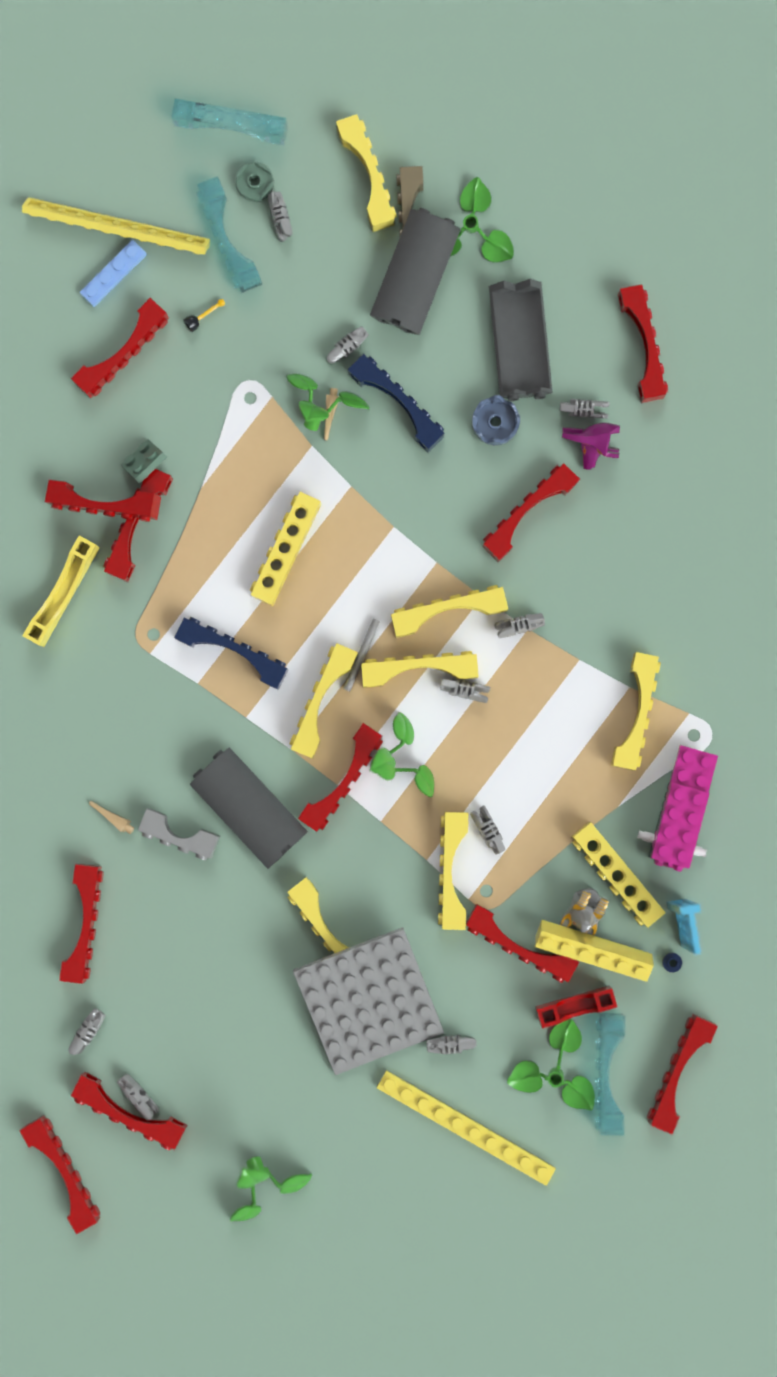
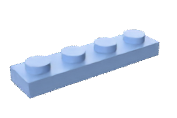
[80,239,147,307]

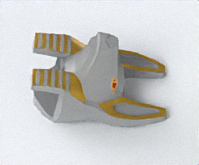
[559,888,609,936]

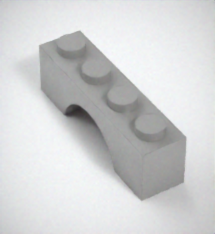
[138,809,220,861]

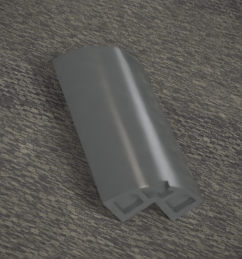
[370,208,461,335]
[489,279,553,401]
[189,747,308,869]

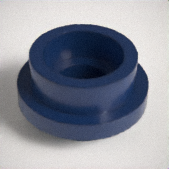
[662,953,682,973]

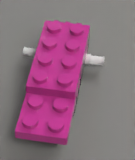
[637,745,718,872]

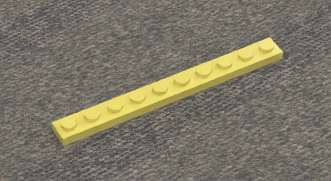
[22,197,210,255]
[377,1070,556,1186]

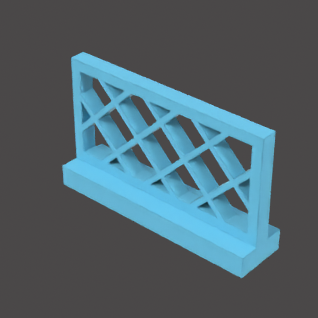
[666,899,701,954]

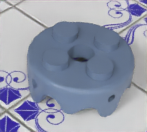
[472,395,520,446]

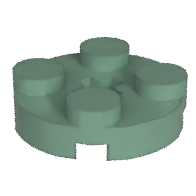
[236,162,274,202]

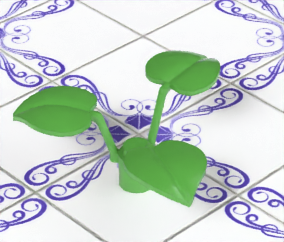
[450,177,514,263]
[286,374,370,431]
[369,712,435,797]
[507,1019,595,1110]
[230,1156,312,1222]

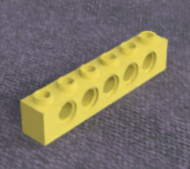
[250,492,322,607]
[571,822,666,928]

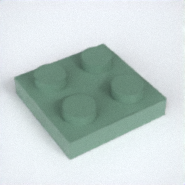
[121,439,167,484]

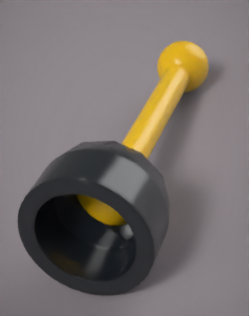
[183,299,225,332]

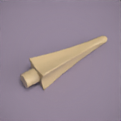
[324,388,339,441]
[89,801,135,834]

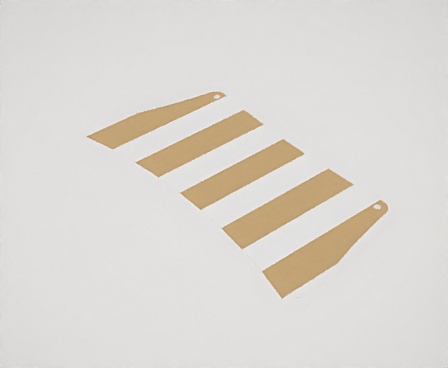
[135,380,712,910]

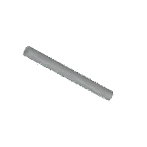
[343,619,380,692]

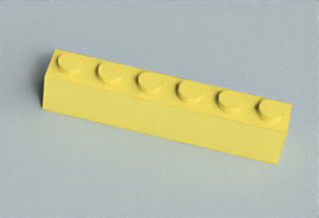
[535,920,654,982]

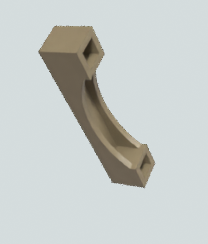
[396,166,424,236]

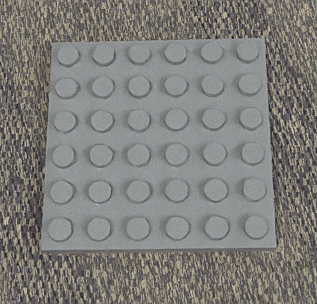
[293,927,444,1075]

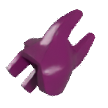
[562,423,620,470]

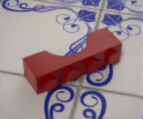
[535,986,618,1029]

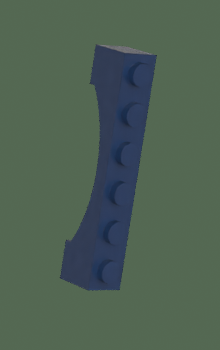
[348,354,445,453]
[174,617,288,690]

